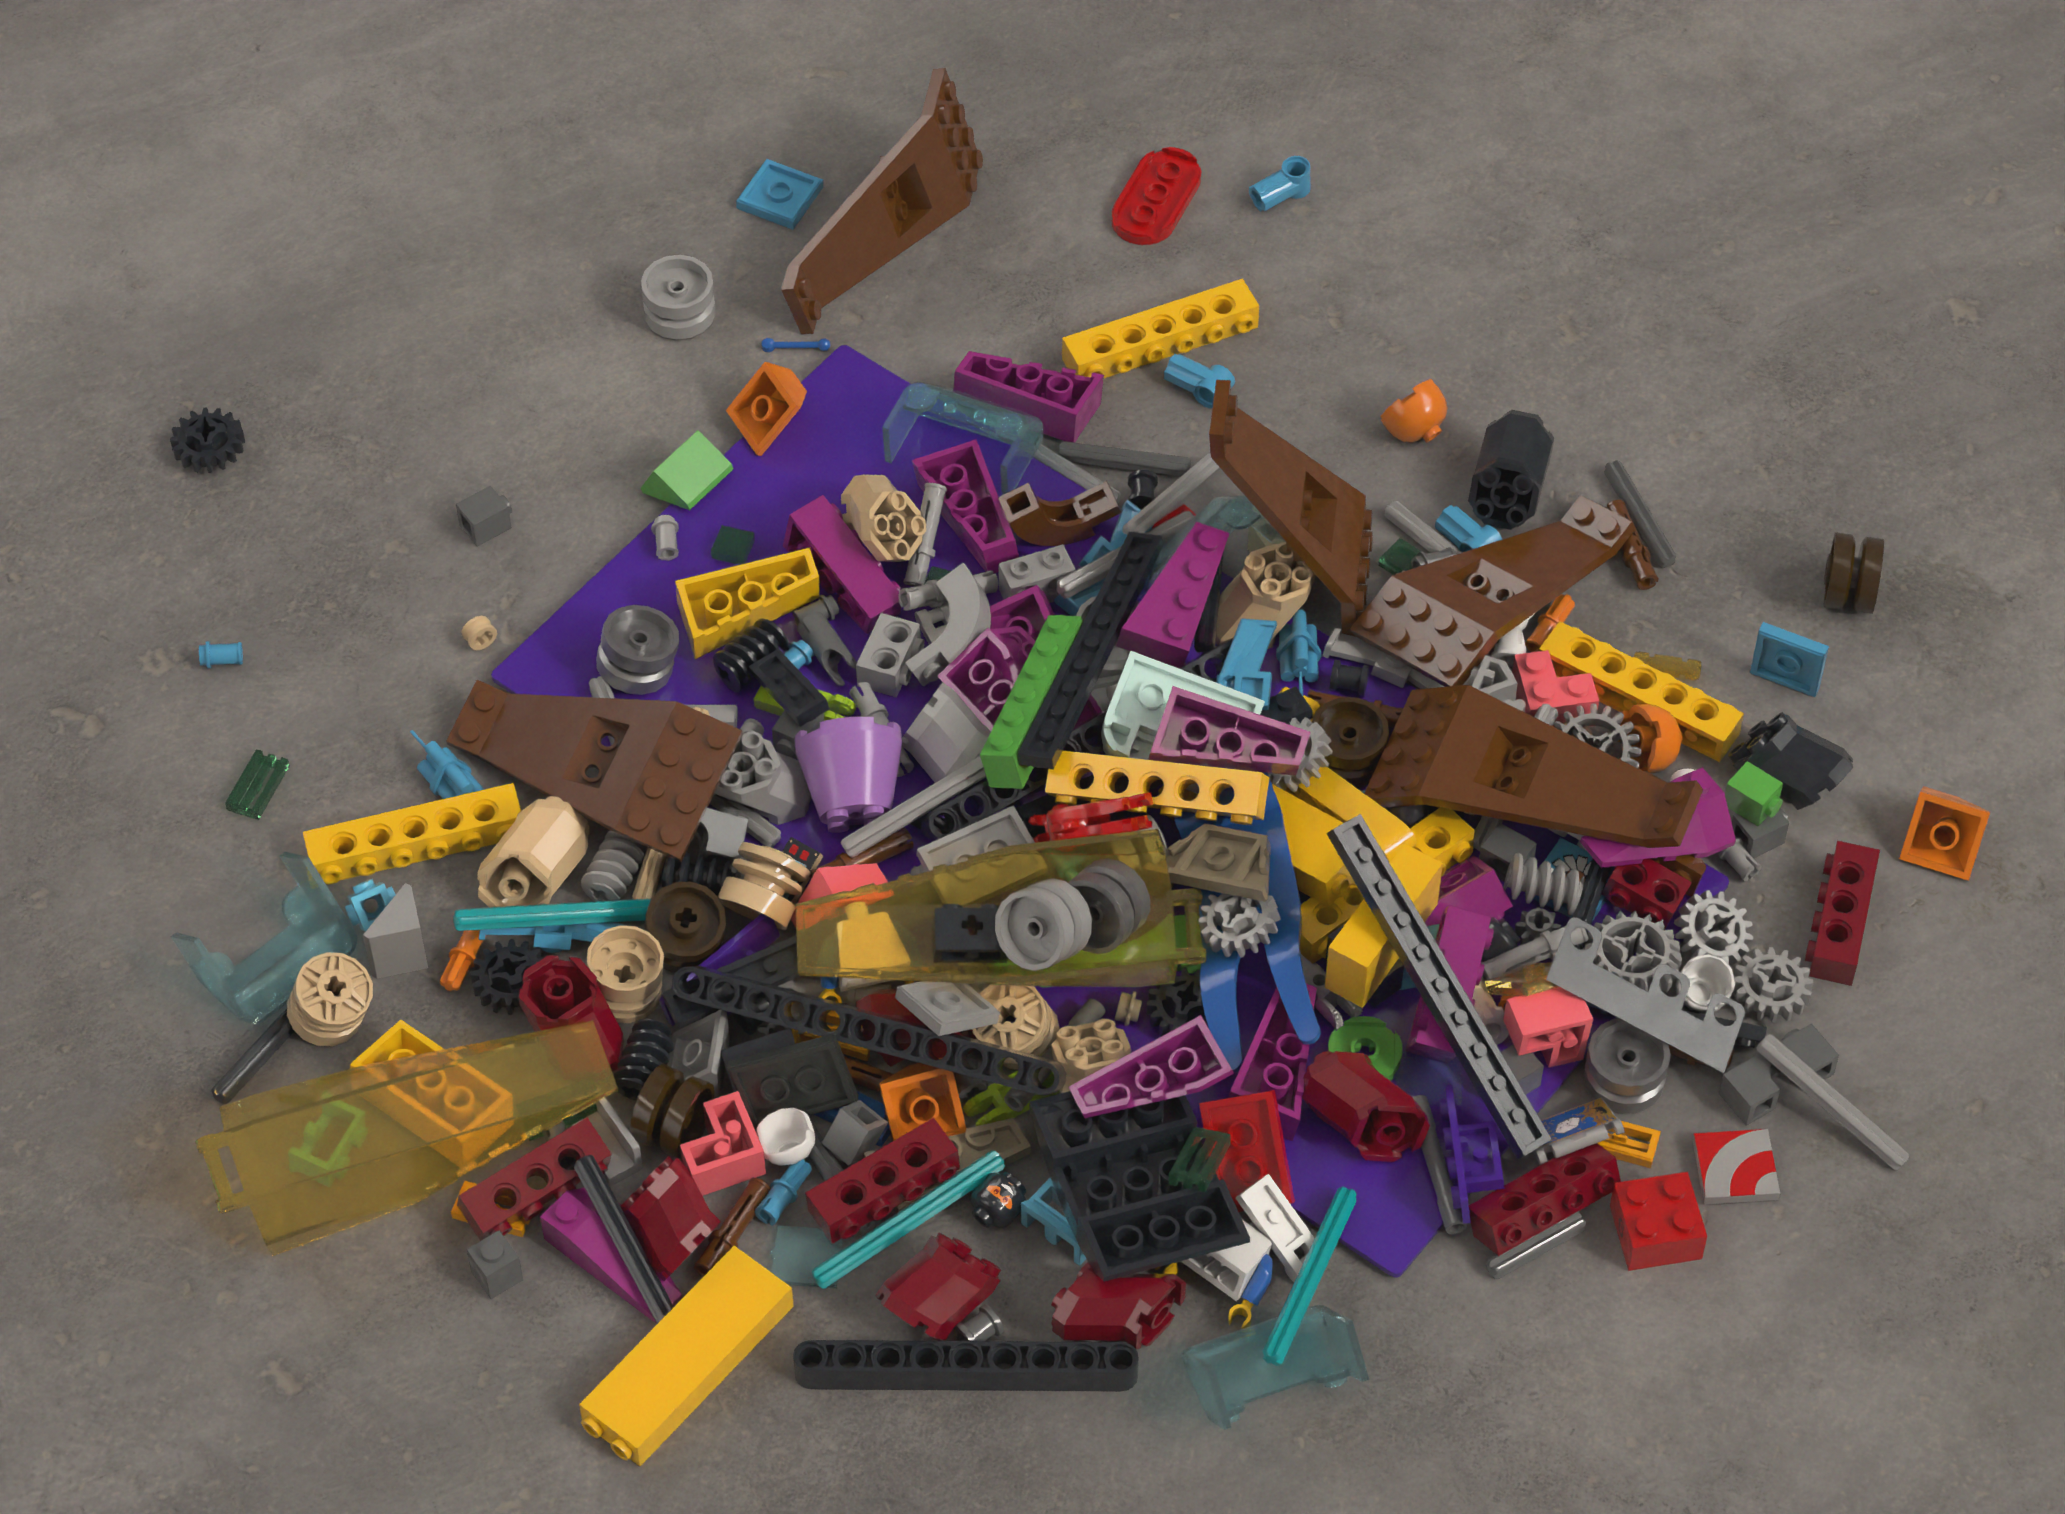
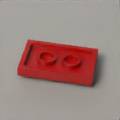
[1199,1090,1295,1212]

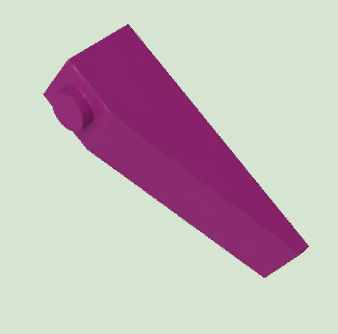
[937,628,1019,731]
[1068,1015,1234,1118]

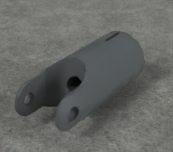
[797,612,857,686]

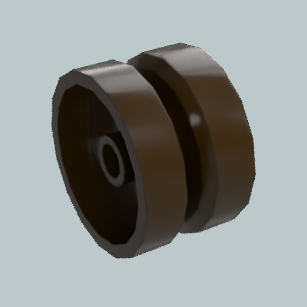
[1824,532,1884,614]
[1312,697,1389,788]
[644,882,726,973]
[630,1064,715,1159]

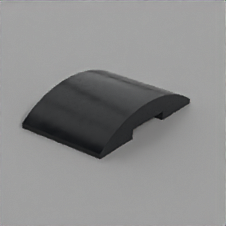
[1029,1091,1250,1282]

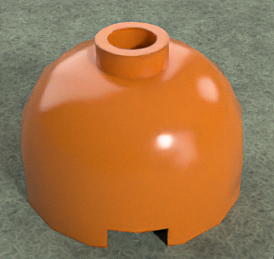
[1380,379,1448,443]
[1617,704,1682,773]

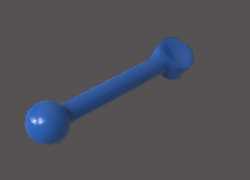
[762,338,831,352]

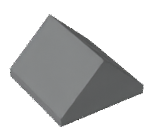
[363,883,428,979]
[667,1010,730,1099]

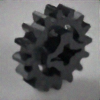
[170,407,245,473]
[470,939,545,1015]
[1147,968,1208,1036]

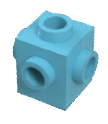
[344,879,396,931]

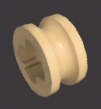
[462,616,497,650]

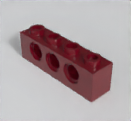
[1805,840,1880,986]
[457,1117,612,1241]
[805,1118,960,1244]
[1469,1143,1621,1256]

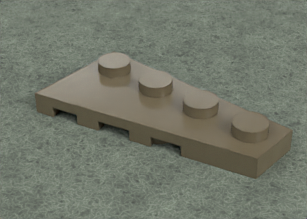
[863,1118,1031,1213]

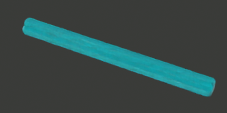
[453,899,651,931]
[812,1150,1005,1289]
[1263,1186,1357,1366]

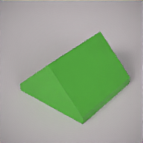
[641,430,734,510]

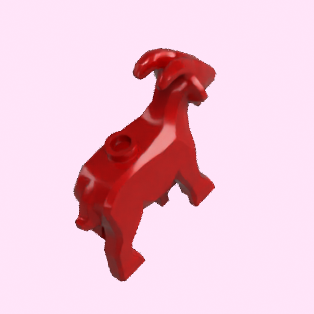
[1028,792,1153,848]

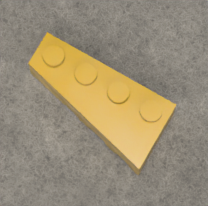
[675,548,819,659]

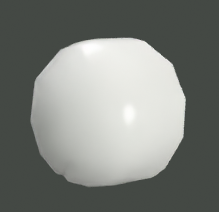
[1676,954,1735,1014]
[757,1108,815,1166]

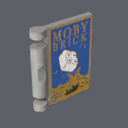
[1532,1097,1625,1164]

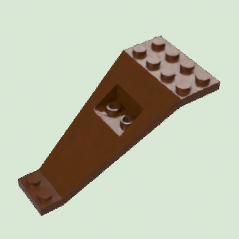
[781,68,983,334]
[1209,380,1373,637]
[1350,495,1636,687]
[446,680,743,862]
[1364,685,1703,848]

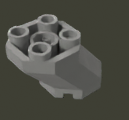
[902,682,991,783]
[714,731,813,825]

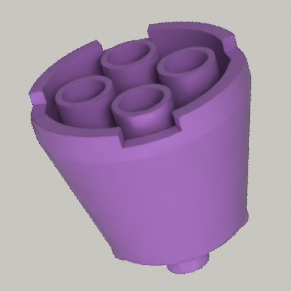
[794,717,902,833]

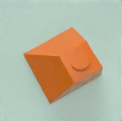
[726,362,807,456]
[1899,786,1990,881]
[879,1058,967,1141]

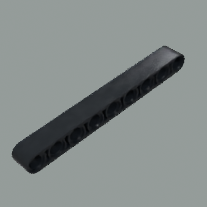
[793,1340,1139,1392]

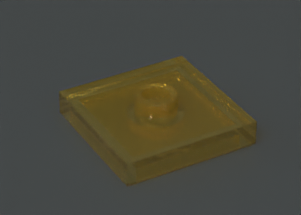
[1485,962,1559,997]

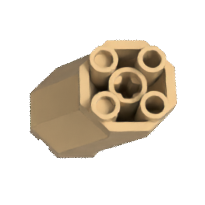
[841,474,926,562]
[1215,542,1315,649]
[478,796,589,907]
[1051,1019,1131,1094]

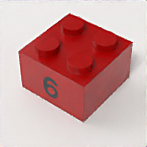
[1610,1171,1707,1271]

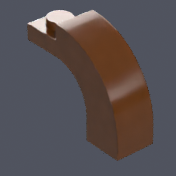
[998,481,1122,546]

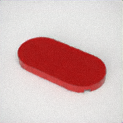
[1111,147,1202,245]

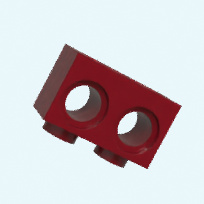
[1601,858,1692,930]

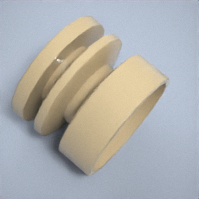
[718,842,810,930]
[587,925,664,1023]
[287,952,373,1046]
[972,979,1060,1070]

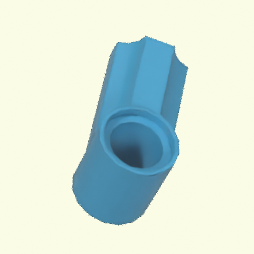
[1249,156,1311,212]
[1164,354,1235,409]
[1435,505,1503,552]

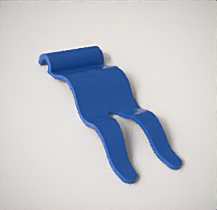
[1174,772,1321,1073]

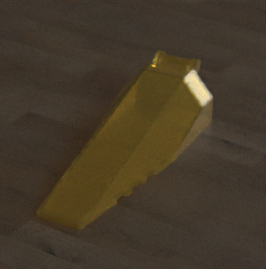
[796,829,1207,987]
[195,1021,618,1256]

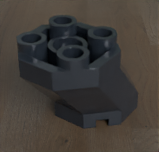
[1468,410,1554,530]
[1728,712,1853,810]

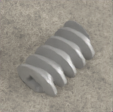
[581,830,647,902]
[1503,853,1584,916]

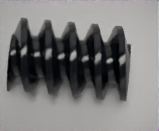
[713,618,790,692]
[662,852,741,896]
[612,1019,675,1100]

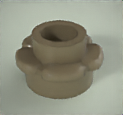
[1115,991,1142,1026]

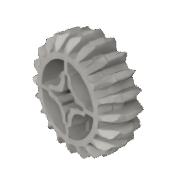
[1553,703,1641,768]
[1583,911,1682,992]

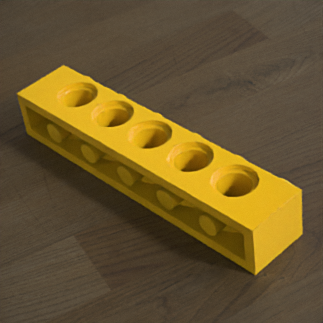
[1062,278,1259,378]
[1539,621,1744,763]
[1045,751,1269,825]
[303,783,521,886]
[1300,807,1475,964]

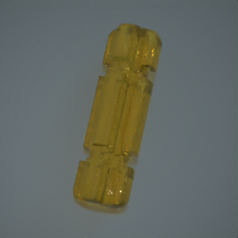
[1634,651,1702,681]

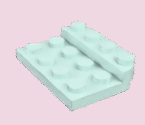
[1101,651,1265,793]

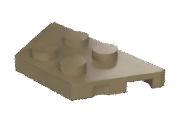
[1142,824,1271,902]

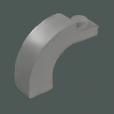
[905,563,991,687]

